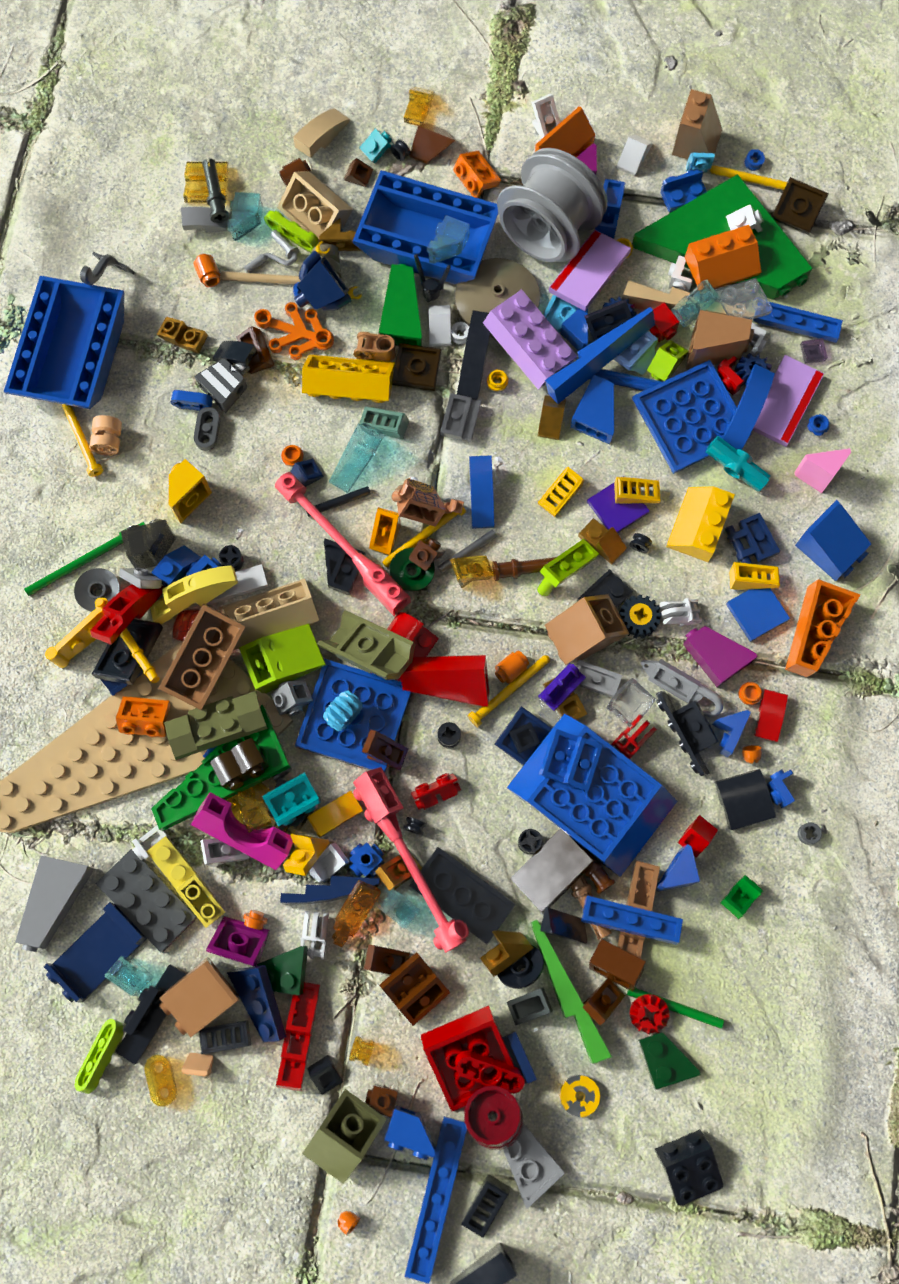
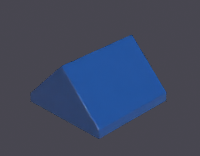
[656,844,700,892]

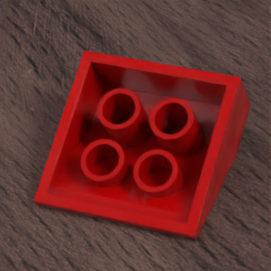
[421,1005,517,1112]

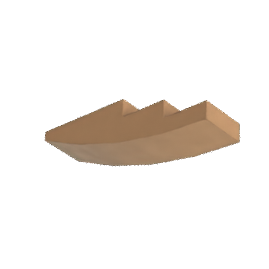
[617,861,660,959]

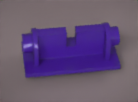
[538,663,586,711]

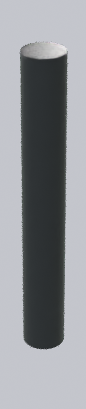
[306,486,371,517]

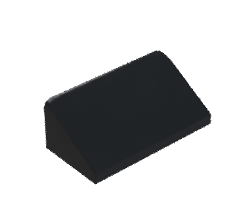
[540,907,587,944]

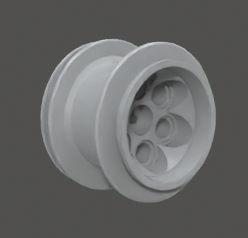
[497,148,607,262]

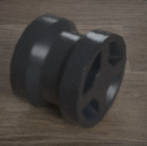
[219,545,244,572]
[437,722,461,749]
[518,829,542,855]

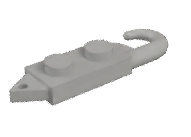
[640,659,723,717]

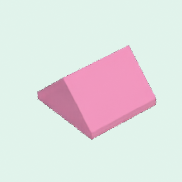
[795,448,851,493]

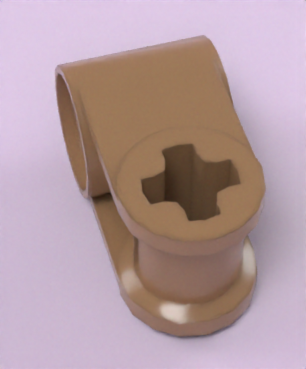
[353,332,396,362]

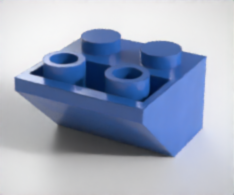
[385,1105,436,1160]

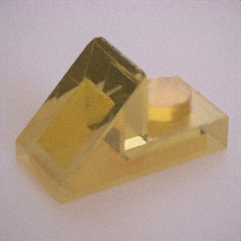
[404,87,435,126]
[450,555,494,588]

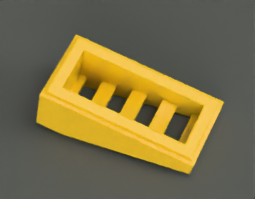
[538,467,584,517]
[614,477,660,503]
[729,562,780,590]

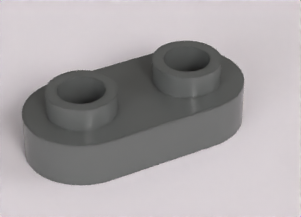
[194,407,220,451]

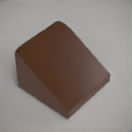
[344,158,374,187]

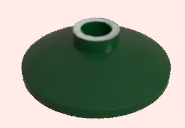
[390,548,435,591]

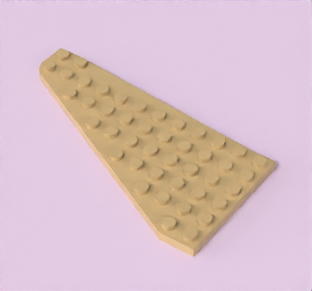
[0,638,293,833]

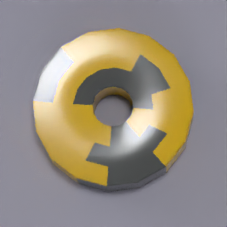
[559,1075,600,1117]

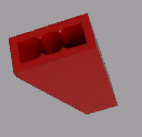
[397,655,490,707]

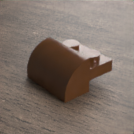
[379,952,450,1026]

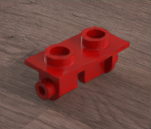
[411,773,461,810]

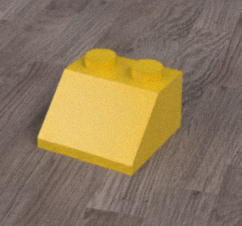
[169,459,212,523]

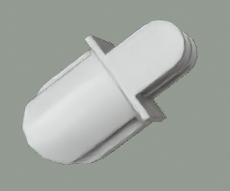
[659,598,702,627]
[300,911,329,960]

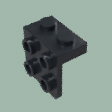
[655,1129,724,1206]

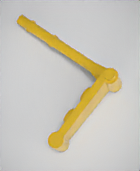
[45,598,160,684]

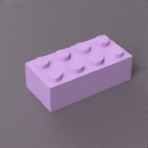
[483,289,577,390]

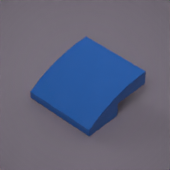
[539,729,603,791]

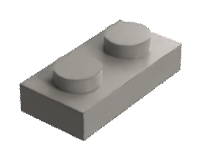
[576,660,623,698]

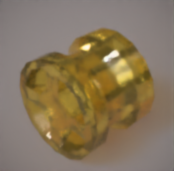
[349,1036,375,1066]

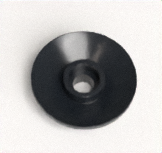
[497,945,544,989]

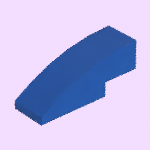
[595,179,625,239]
[469,455,494,529]

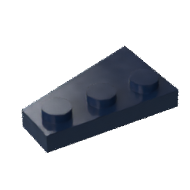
[227,965,286,1042]

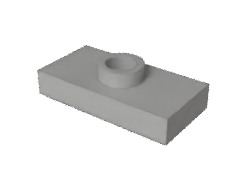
[119,568,162,589]

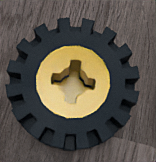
[619,595,661,639]

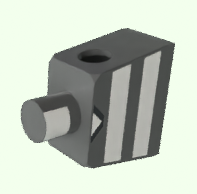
[194,359,250,413]

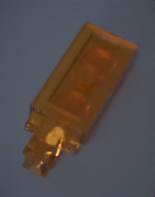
[332,880,381,947]

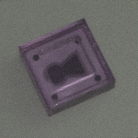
[800,338,828,364]

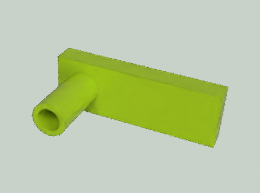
[537,539,599,596]

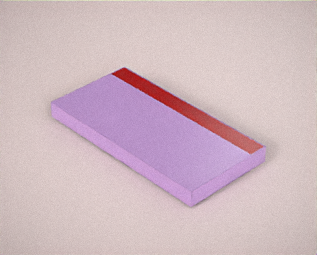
[549,230,631,311]
[752,355,824,447]

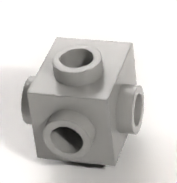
[271,680,313,716]

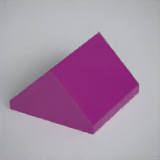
[206,916,270,966]

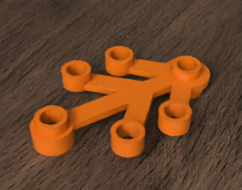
[254,302,334,360]

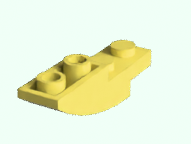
[150,565,238,624]
[146,836,225,928]

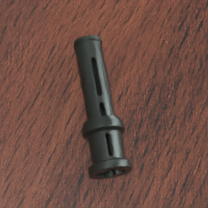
[202,159,229,223]

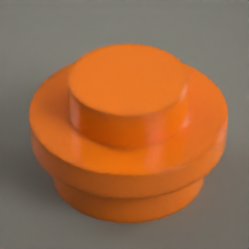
[281,445,304,467]
[738,682,762,705]
[243,910,268,930]

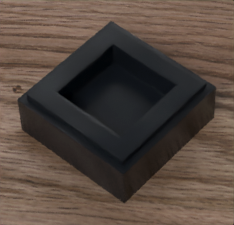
[509,722,541,753]

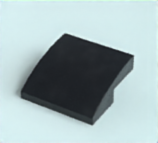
[715,769,776,831]

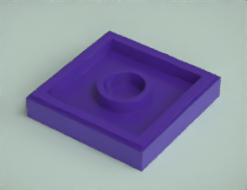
[587,476,649,533]

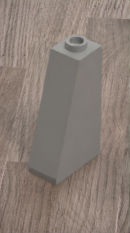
[15,856,94,952]

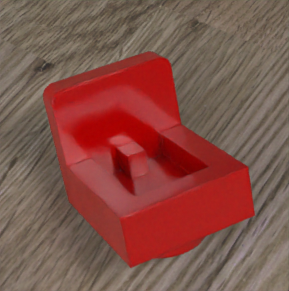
[717,356,743,396]

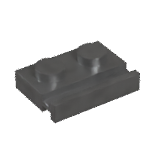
[440,393,481,443]

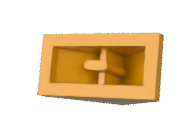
[369,507,401,555]

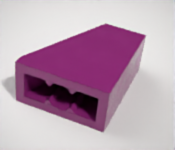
[683,626,758,688]

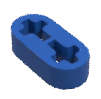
[170,390,213,411]

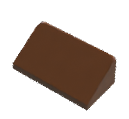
[236,326,274,374]

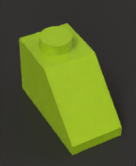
[647,340,689,381]

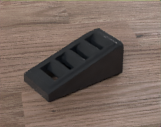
[199,1020,252,1054]
[461,1174,509,1238]

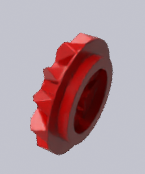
[630,994,670,1035]

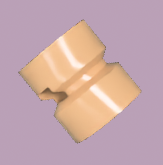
[89,415,122,456]

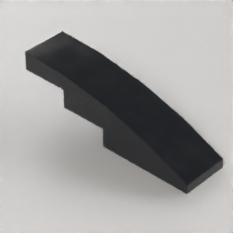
[457,310,491,400]

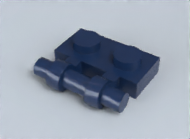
[725,513,781,564]

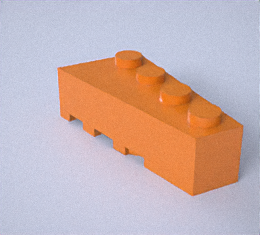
[785,579,861,677]

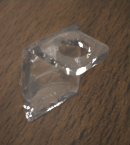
[606,678,656,728]

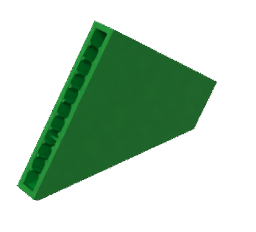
[632,174,813,300]

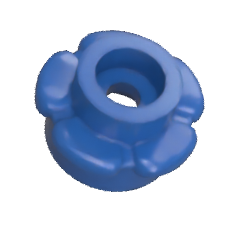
[807,414,829,436]

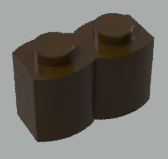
[210,738,269,790]

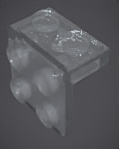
[714,278,772,320]

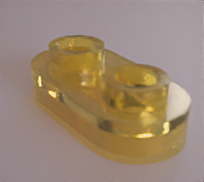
[144,1055,177,1107]

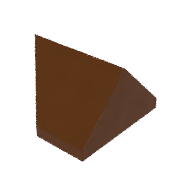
[410,123,456,164]

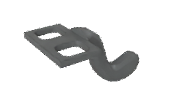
[80,252,134,285]

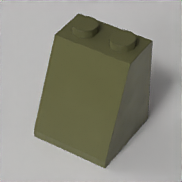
[302,1089,387,1184]

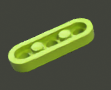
[264,210,319,253]
[75,1019,124,1094]

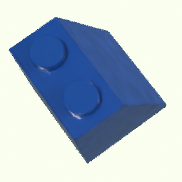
[795,500,871,581]

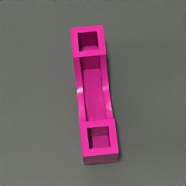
[191,792,293,870]

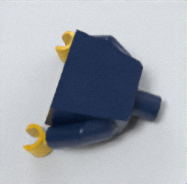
[294,241,362,311]

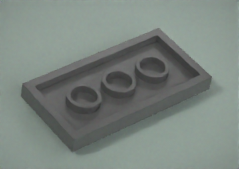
[95,849,197,953]

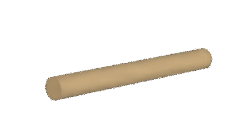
[220,271,300,285]

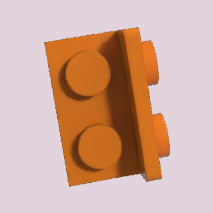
[453,150,501,198]
[116,696,170,737]

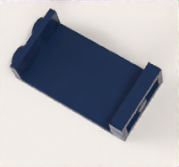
[43,902,147,1002]

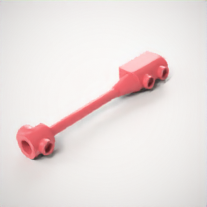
[275,472,411,616]
[353,767,469,953]

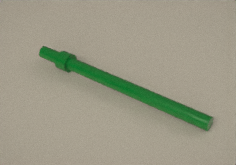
[24,521,148,596]

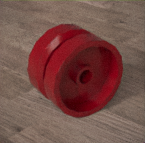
[464,1086,523,1150]

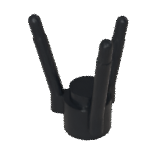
[414,254,451,302]

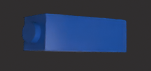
[570,375,614,445]

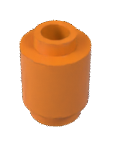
[193,254,220,287]
[495,651,529,684]

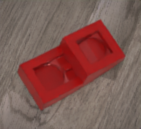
[753,689,788,742]

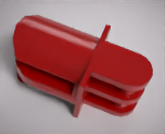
[611,714,657,760]

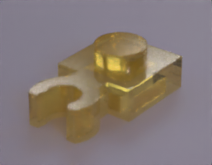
[237,788,271,833]

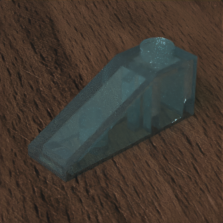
[329,423,385,493]

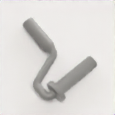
[243,230,299,273]

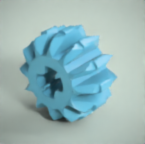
[323,690,363,731]

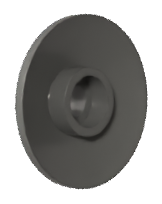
[74,568,120,612]

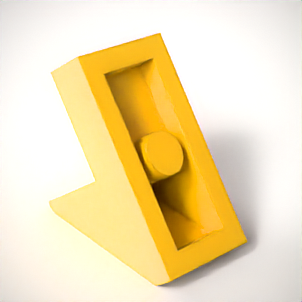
[283,834,330,876]

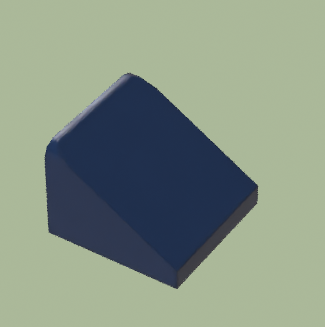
[290,459,324,487]

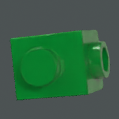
[720,875,763,919]

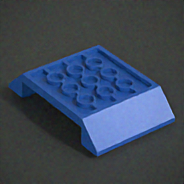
[507,713,678,877]

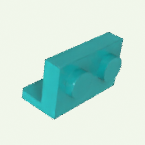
[262,772,321,826]

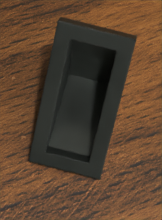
[507,987,553,1026]

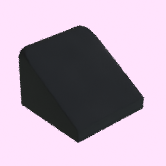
[308,1055,343,1095]

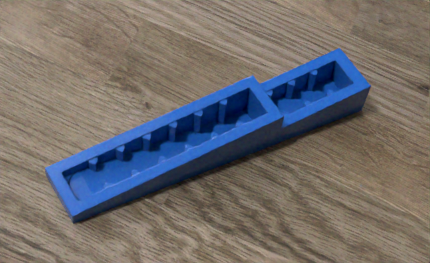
[545,307,655,404]

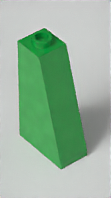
[378,264,422,346]

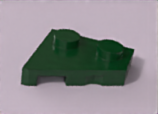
[257,946,308,995]
[638,1032,701,1090]

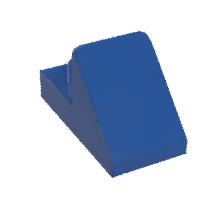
[712,710,751,758]

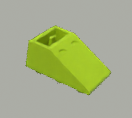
[239,624,326,693]

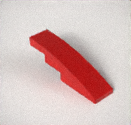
[276,982,320,1091]

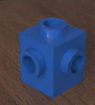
[349,842,384,878]

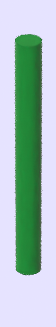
[627,988,724,1029]

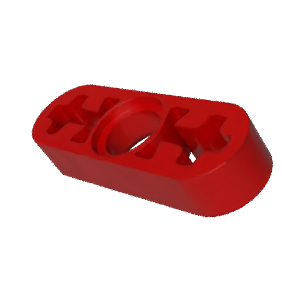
[455,1051,525,1094]

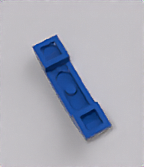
[722,364,775,450]

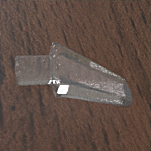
[538,699,560,727]

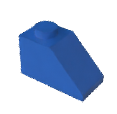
[151,545,202,587]

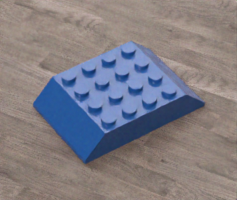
[353,170,499,284]
[3,275,125,409]

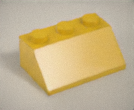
[666,486,735,562]

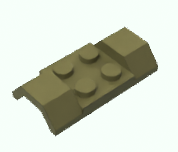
[317,610,415,680]
[164,691,267,760]

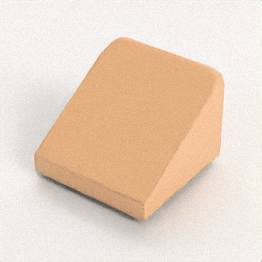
[182,1052,214,1076]

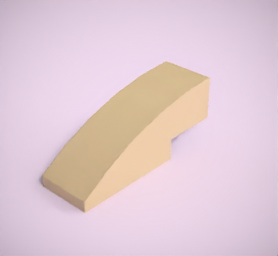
[293,108,350,158]

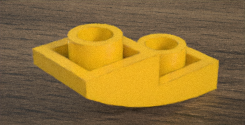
[307,791,363,838]

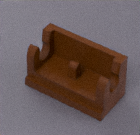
[589,939,646,992]

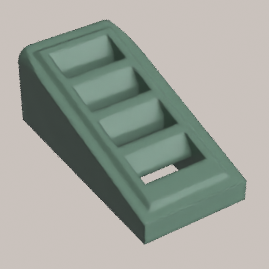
[359,406,409,439]

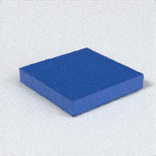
[726,588,790,642]

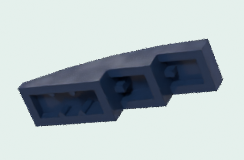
[280,876,381,905]

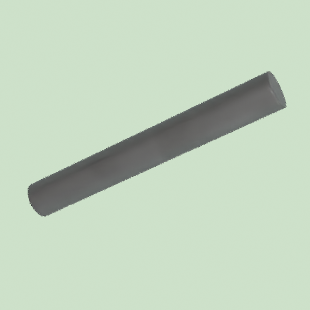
[438,530,497,574]

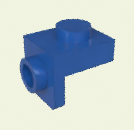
[186,554,222,576]
[766,769,795,809]

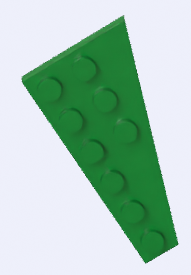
[151,704,291,832]

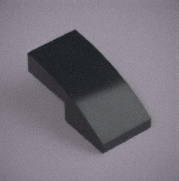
[212,341,257,367]

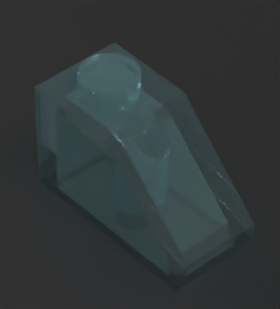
[104,956,154,996]

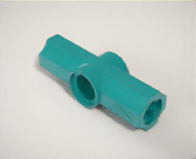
[706,436,771,492]

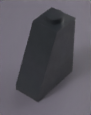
[450,1242,517,1284]

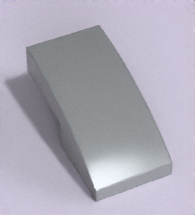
[181,207,227,233]

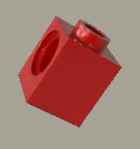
[649,302,680,343]
[677,815,718,858]

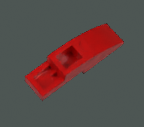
[90,584,165,645]

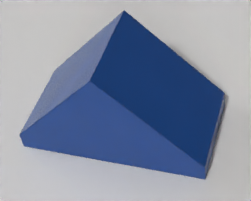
[560,308,588,351]

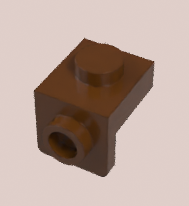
[409,538,445,571]
[365,1084,398,1117]

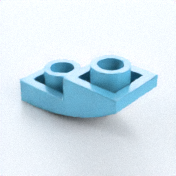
[686,153,715,173]

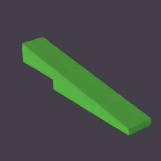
[530,920,612,1064]

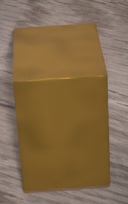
[537,395,566,440]

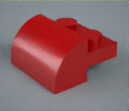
[387,612,439,657]

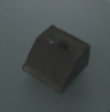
[121,519,176,569]

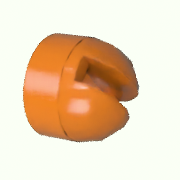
[742,745,762,764]
[338,1211,360,1236]

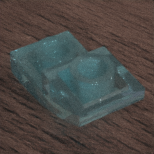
[671,280,719,327]

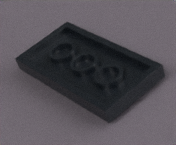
[409,847,516,945]

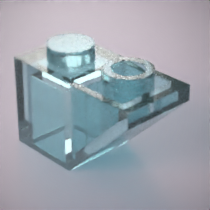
[227,192,263,241]
[427,215,470,264]
[368,882,421,931]

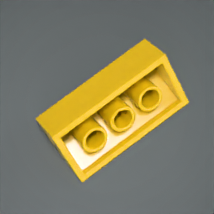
[302,354,395,403]

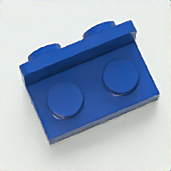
[660,170,707,213]

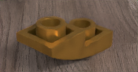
[157,317,208,353]

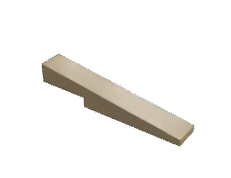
[622,280,754,320]

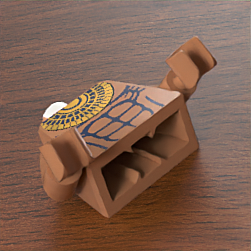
[392,477,464,527]

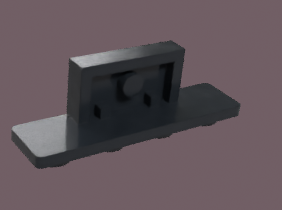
[656,691,719,777]
[116,965,186,1064]

